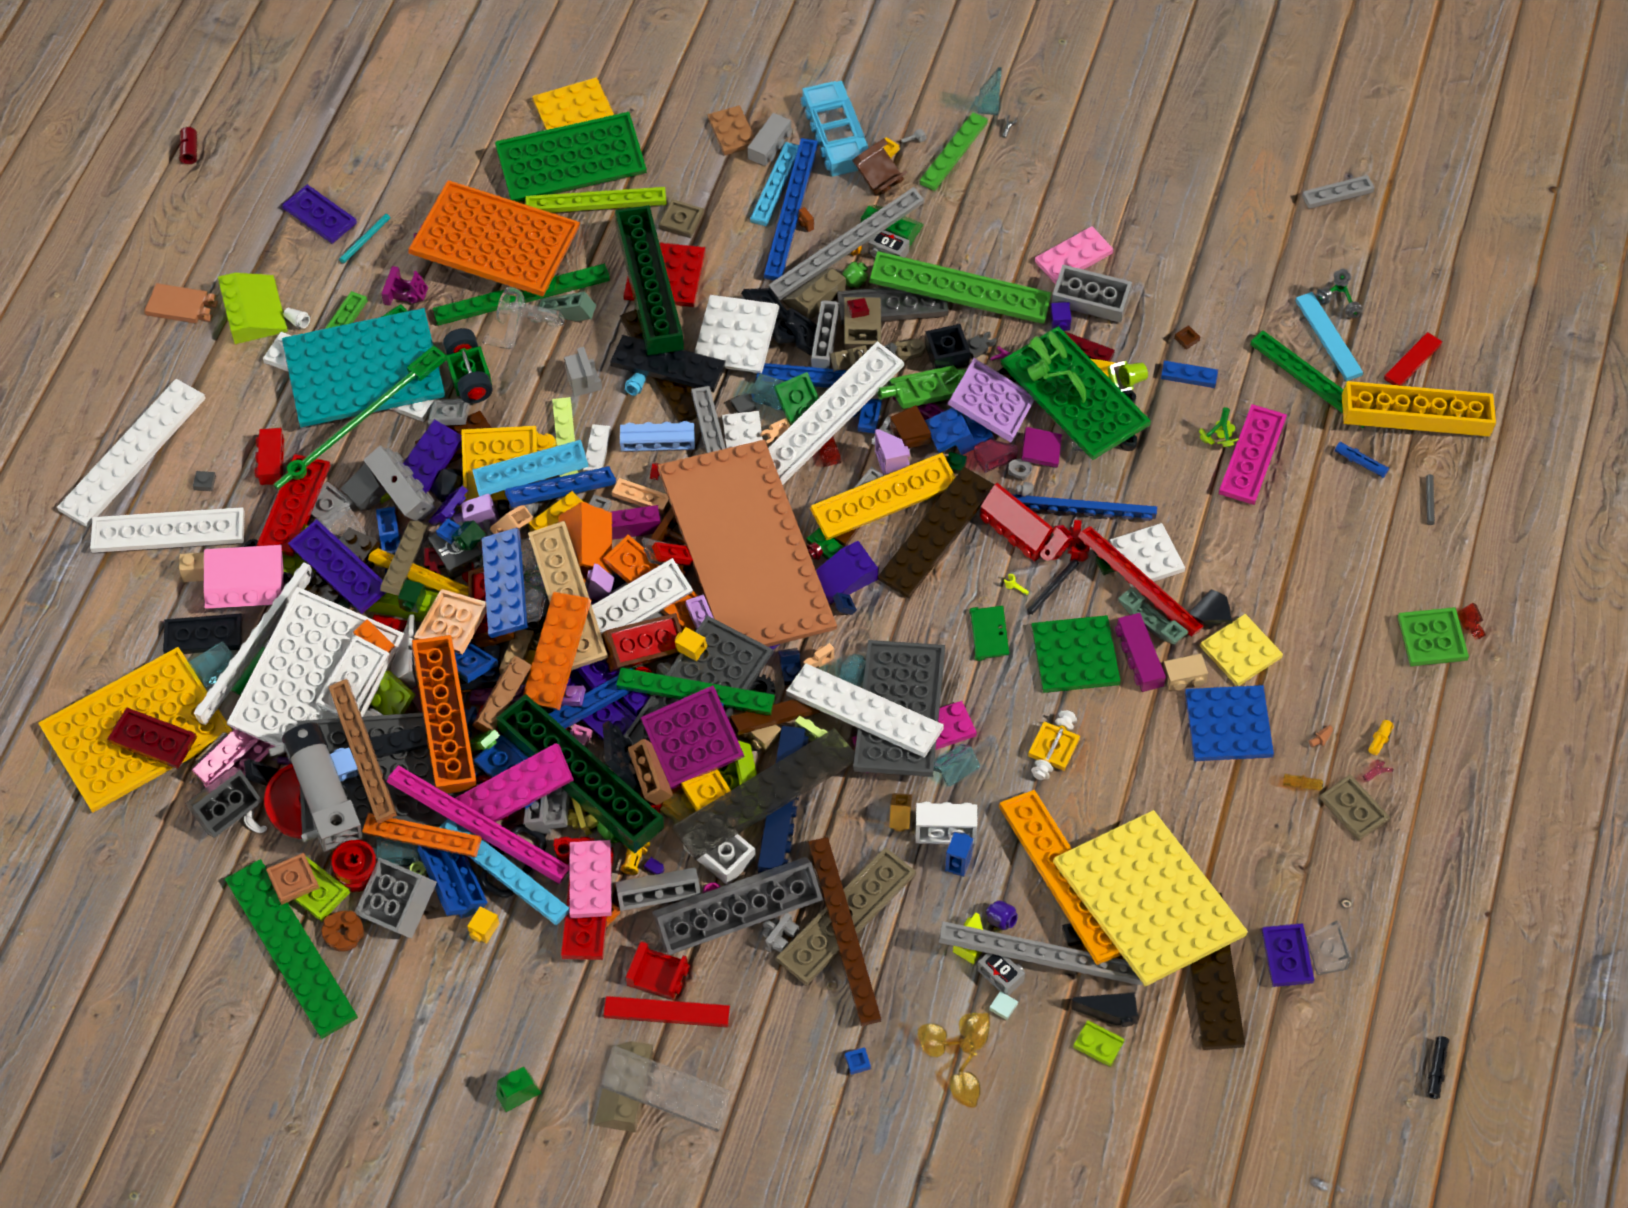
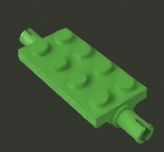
[877,365,966,409]

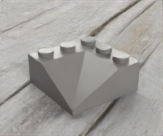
[355,857,437,939]

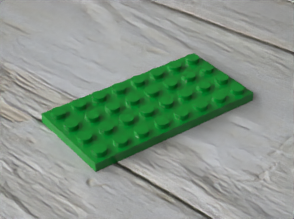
[495,112,647,202]
[1001,326,1151,460]

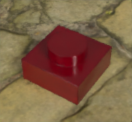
[847,298,869,318]

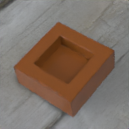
[798,207,814,232]

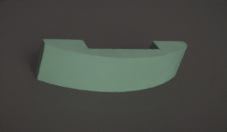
[1118,587,1188,645]

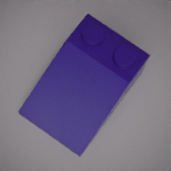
[816,541,878,605]

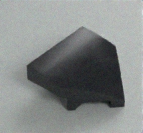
[1189,589,1233,629]

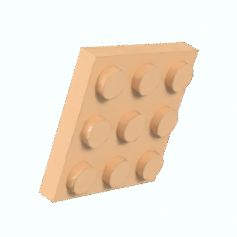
[414,589,487,655]

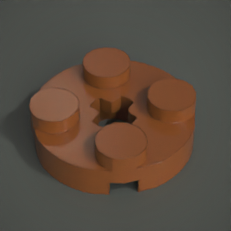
[322,911,364,952]

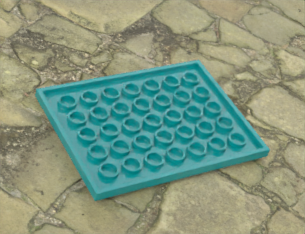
[282,308,445,428]

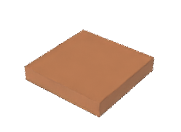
[266,853,319,905]

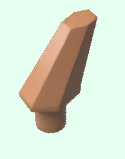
[1309,724,1333,747]

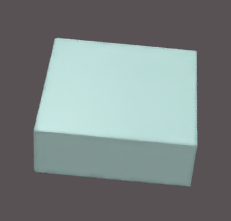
[989,991,1018,1020]

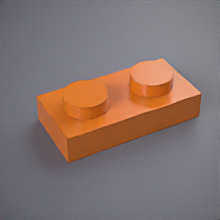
[353,619,395,653]

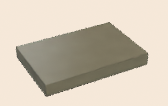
[1319,775,1390,841]

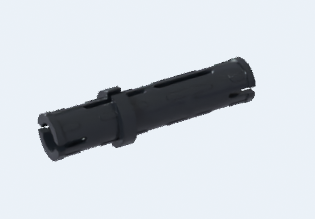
[1426,1036,1449,1099]

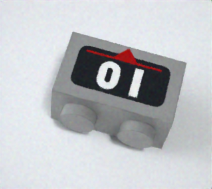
[868,230,909,258]
[977,953,1025,996]

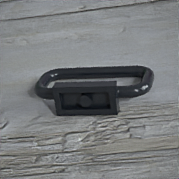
[478,824,547,898]

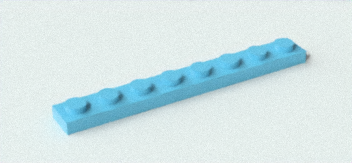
[439,819,570,926]

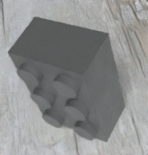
[185,767,263,838]

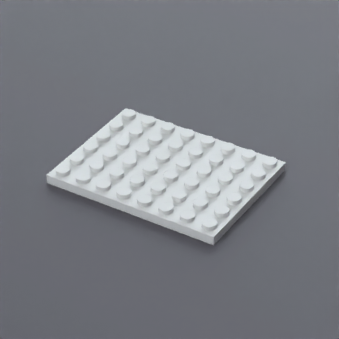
[227,587,404,746]

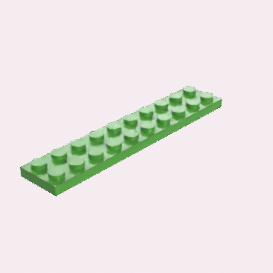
[869,251,1052,324]

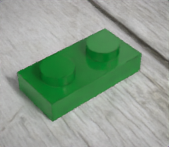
[807,527,844,560]

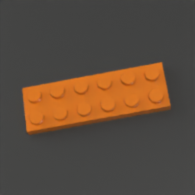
[603,535,698,631]
[523,592,591,711]

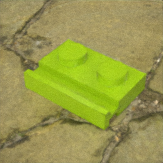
[1073,1020,1125,1067]

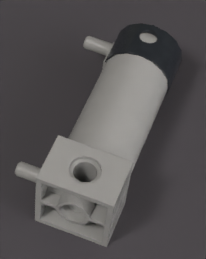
[268,722,362,852]

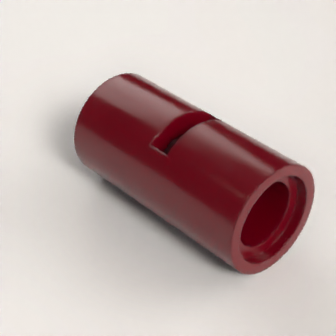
[179,127,197,165]

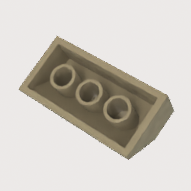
[594,1041,654,1133]

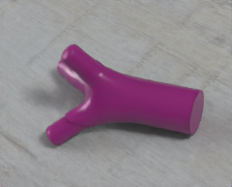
[990,346,1012,361]

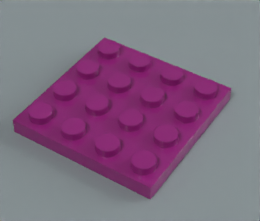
[641,685,745,789]

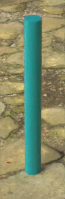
[339,214,391,264]

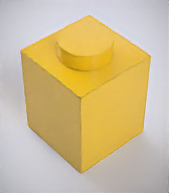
[675,627,707,661]
[467,906,500,943]

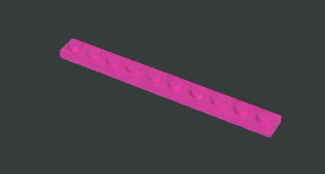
[387,765,570,884]

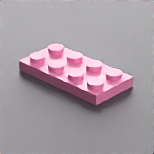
[1035,226,1113,285]
[570,840,612,918]

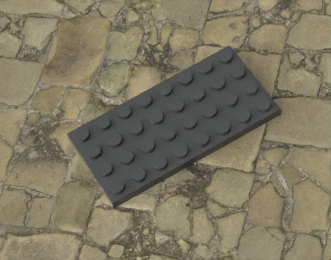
[624,615,773,745]
[853,640,945,777]

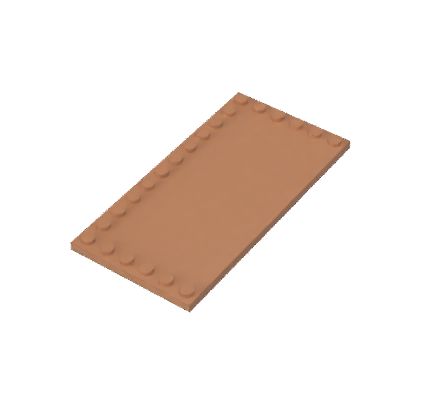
[658,439,837,647]

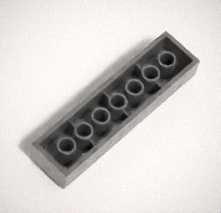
[652,857,823,955]

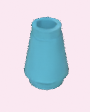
[625,373,647,396]

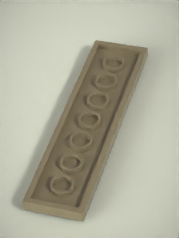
[776,847,916,986]

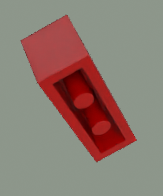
[255,428,284,485]

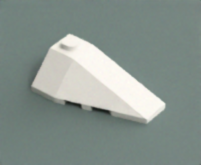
[391,614,417,690]

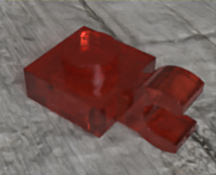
[1457,603,1486,639]

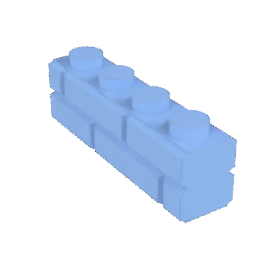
[620,421,695,451]

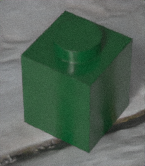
[451,520,486,551]
[397,579,426,613]

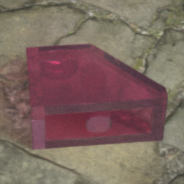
[974,439,1018,473]

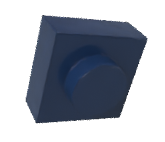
[833,592,857,615]

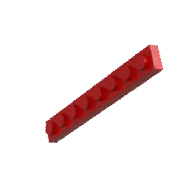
[1078,526,1204,637]

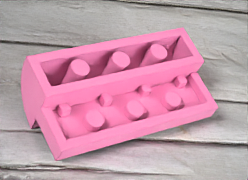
[192,729,275,787]

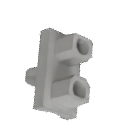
[763,912,799,952]

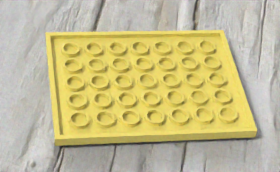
[1053,810,1248,987]

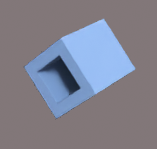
[330,748,358,781]

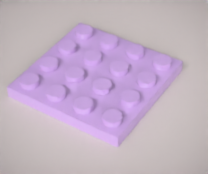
[947,358,1034,443]

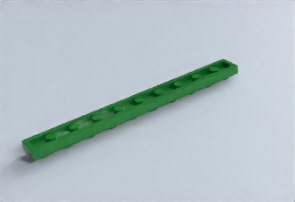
[433,263,610,326]

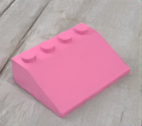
[204,545,285,608]

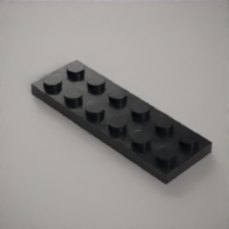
[610,335,726,392]

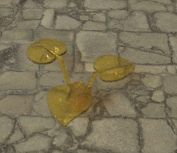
[917,1013,990,1108]

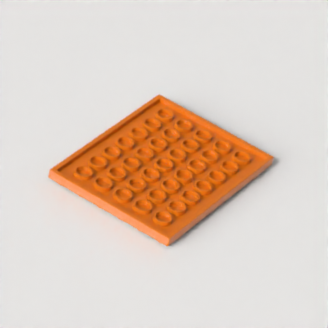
[408,180,580,297]

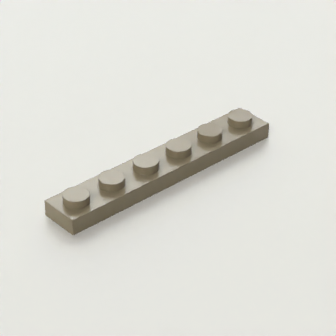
[380,520,428,596]

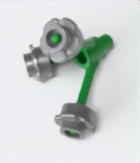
[1316,269,1363,318]

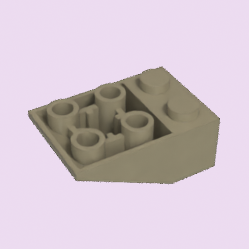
[844,297,881,350]

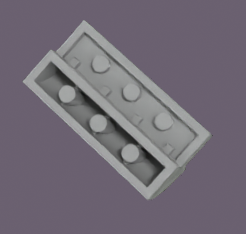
[524,787,570,834]

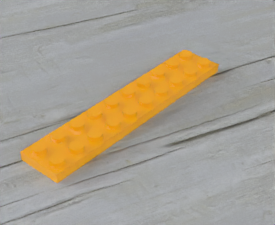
[999,790,1121,965]

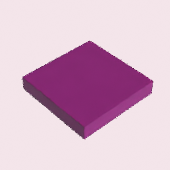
[1021,427,1062,468]

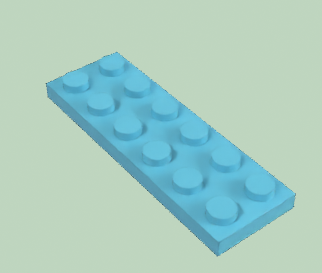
[473,440,589,496]

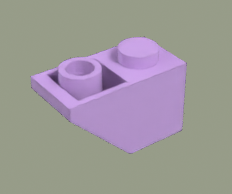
[585,563,614,601]

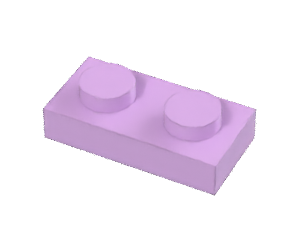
[685,595,714,630]

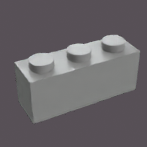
[748,113,792,166]

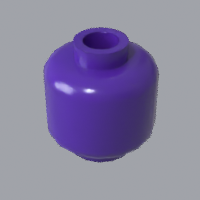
[986,900,1018,930]

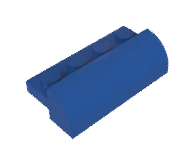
[417,846,488,919]

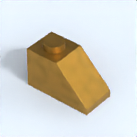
[889,793,912,831]

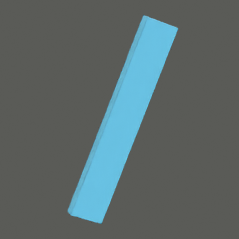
[750,142,799,226]
[1296,292,1363,381]

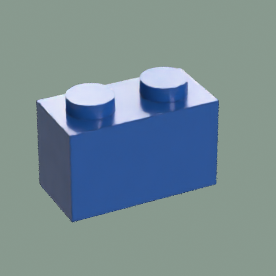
[945,832,974,877]

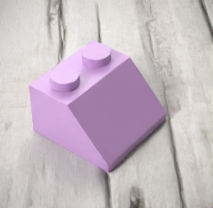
[875,429,910,476]

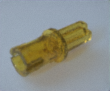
[1282,773,1323,791]

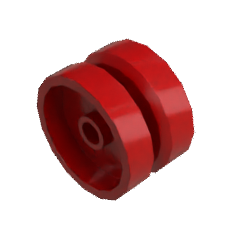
[331,840,377,892]

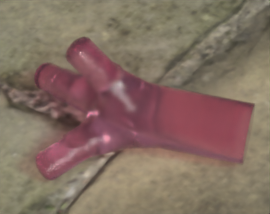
[1363,759,1393,782]

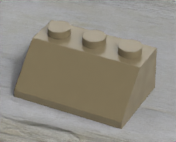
[783,268,846,320]

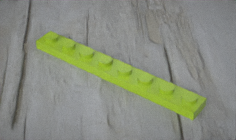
[526,187,667,213]

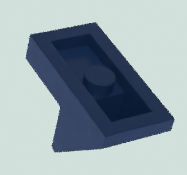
[778,648,801,686]

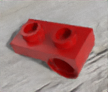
[1067,520,1090,562]
[554,836,595,864]

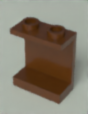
[852,138,908,195]

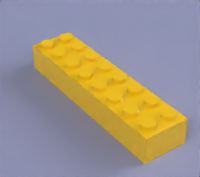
[1342,381,1496,437]

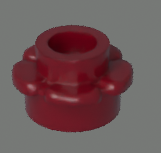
[806,542,823,560]

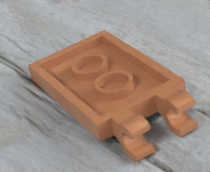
[145,283,218,324]

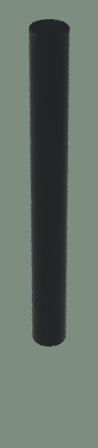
[1027,559,1079,615]

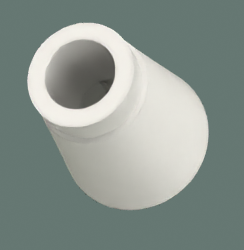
[283,308,310,329]

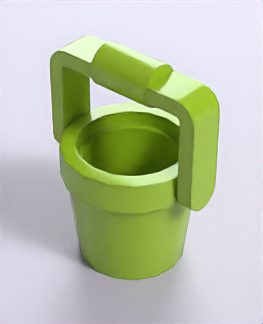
[1108,361,1148,391]

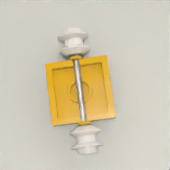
[1028,710,1080,780]

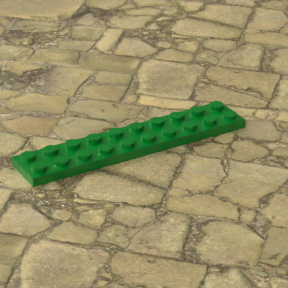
[225,859,358,1039]

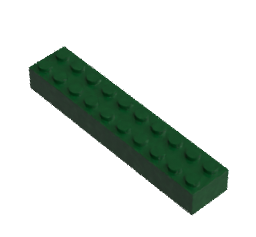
[615,205,684,355]
[496,694,664,854]

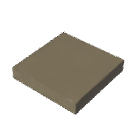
[658,199,704,238]

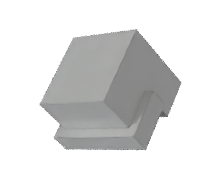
[564,347,602,397]

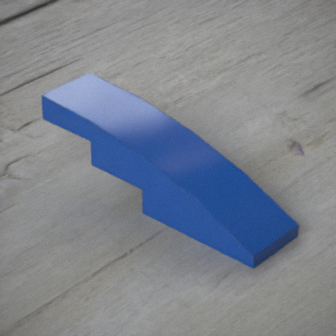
[376,506,400,574]

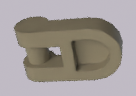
[894,339,925,361]

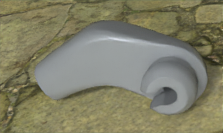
[1015,482,1034,497]

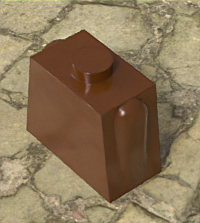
[890,405,931,449]

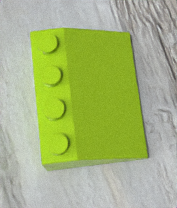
[218,272,288,344]

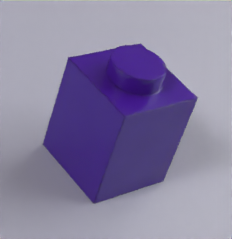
[1050,302,1071,331]

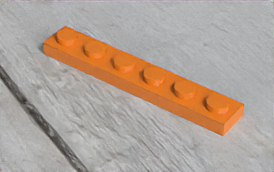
[362,813,482,858]

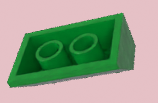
[861,205,923,247]

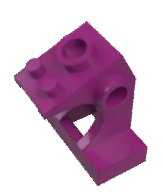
[381,266,429,306]

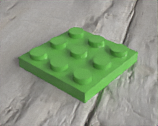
[1398,607,1469,666]

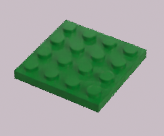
[1031,615,1121,693]

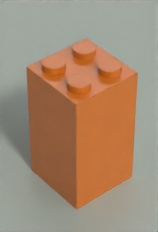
[558,502,612,582]

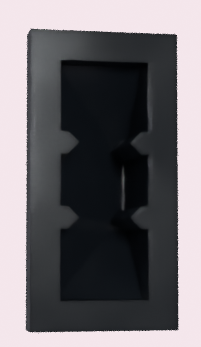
[430,469,463,503]

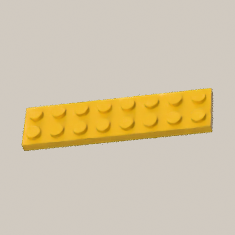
[810,453,955,540]

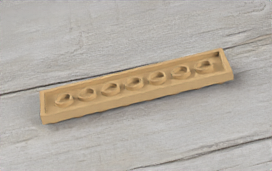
[528,521,608,670]

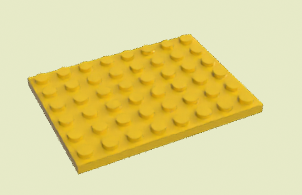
[38,647,232,813]

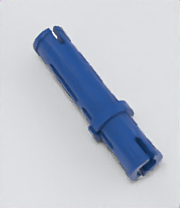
[1334,441,1389,478]

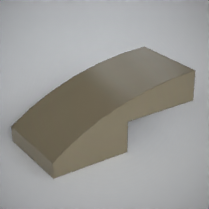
[830,345,867,371]

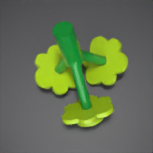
[1199,407,1239,448]

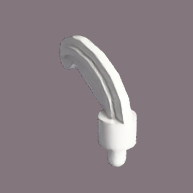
[244,808,267,833]

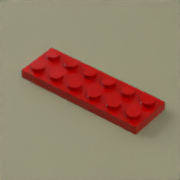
[256,454,331,557]
[561,847,614,960]

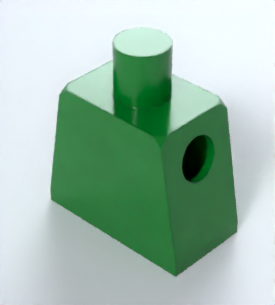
[496,1067,541,1112]

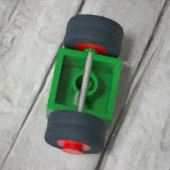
[443,328,493,404]

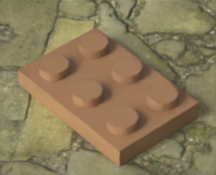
[707,105,755,156]

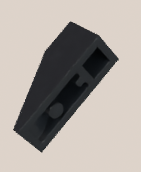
[1071,992,1138,1027]

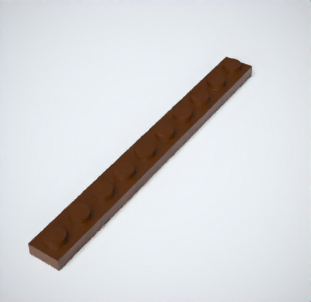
[808,837,881,1027]

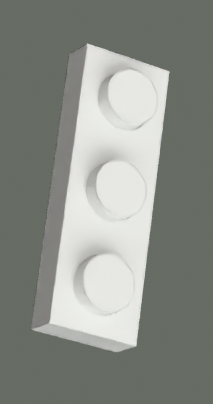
[583,424,611,472]

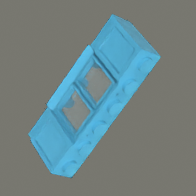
[800,81,868,177]

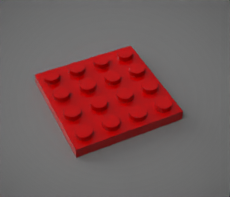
[623,242,706,307]

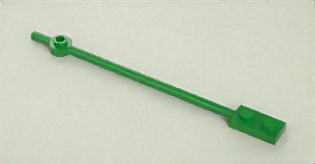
[273,345,447,490]

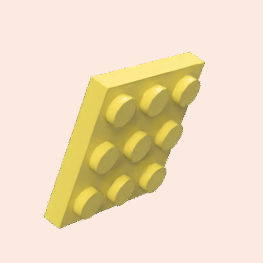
[1200,614,1283,686]

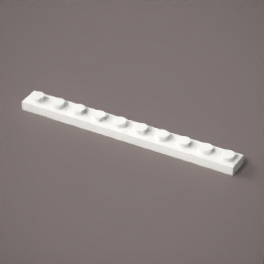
[194,562,314,726]

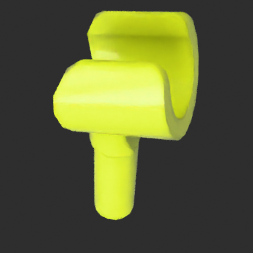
[1004,574,1029,595]

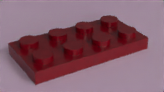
[107,707,197,769]

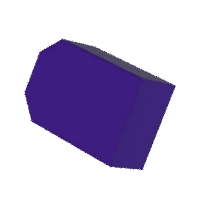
[644,857,664,875]

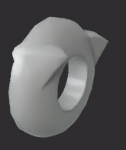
[1008,459,1032,481]

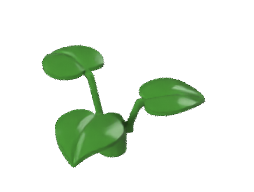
[1027,331,1086,404]

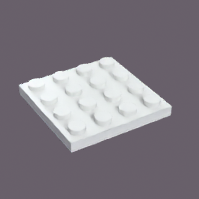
[694,295,779,374]

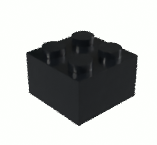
[925,324,970,369]

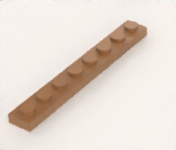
[328,678,397,823]

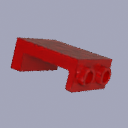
[626,941,690,1000]

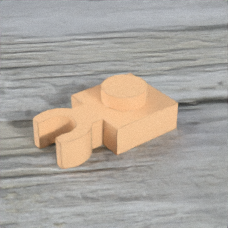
[760,418,791,445]
[803,643,834,668]

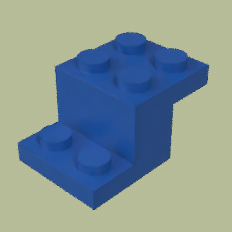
[925,407,995,455]

